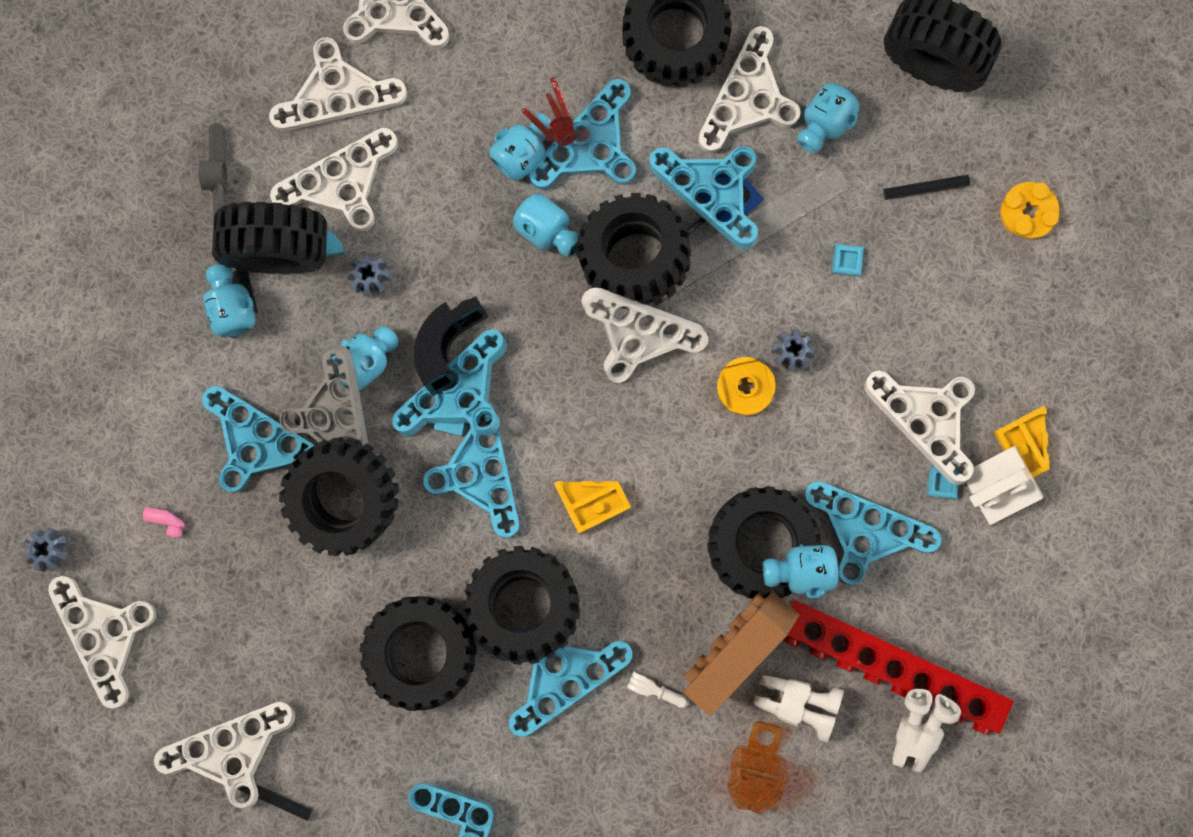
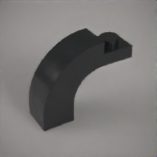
[414,296,489,396]

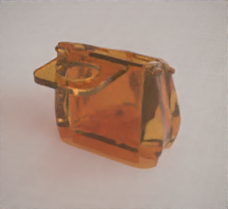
[727,721,788,814]

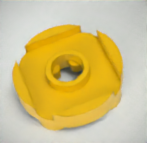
[1000,182,1059,240]
[717,357,776,416]

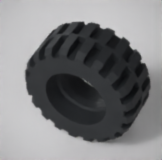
[622,0,732,87]
[883,0,1002,92]
[577,193,691,309]
[212,201,327,274]
[279,437,399,556]
[707,486,823,599]
[463,546,580,665]
[359,596,477,711]

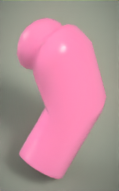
[143,507,185,538]

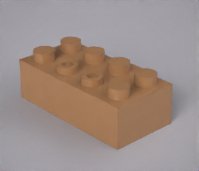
[683,591,799,717]

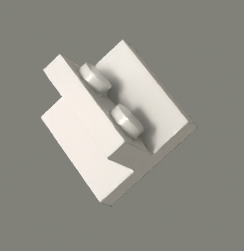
[962,446,1044,525]

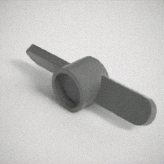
[199,123,227,225]

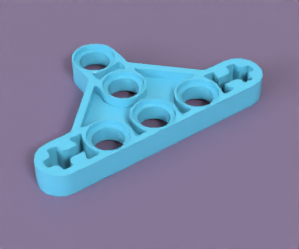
[529,79,636,190]
[649,146,758,250]
[392,330,507,437]
[202,386,314,493]
[423,400,520,538]
[804,481,941,585]
[509,627,632,737]

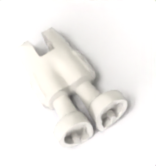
[753,675,844,743]
[892,689,961,773]

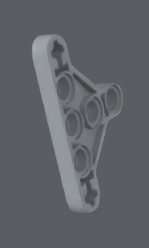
[279,345,369,486]

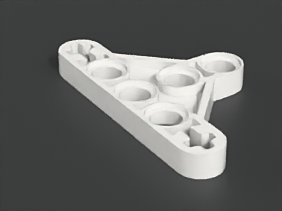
[343,0,449,49]
[698,26,801,153]
[269,37,407,131]
[270,128,398,232]
[581,288,708,383]
[864,371,975,485]
[48,576,156,708]
[154,702,295,809]

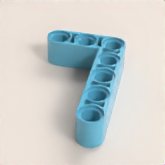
[409,782,495,837]

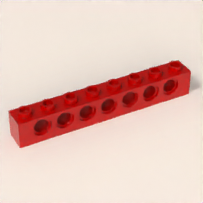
[782,600,1014,736]

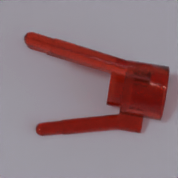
[522,77,578,147]

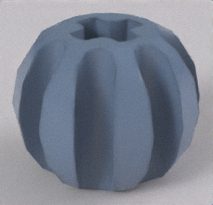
[347,254,390,297]
[771,329,815,372]
[23,528,69,572]

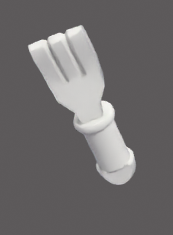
[627,671,689,708]

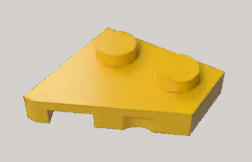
[993,405,1050,478]
[554,481,631,534]

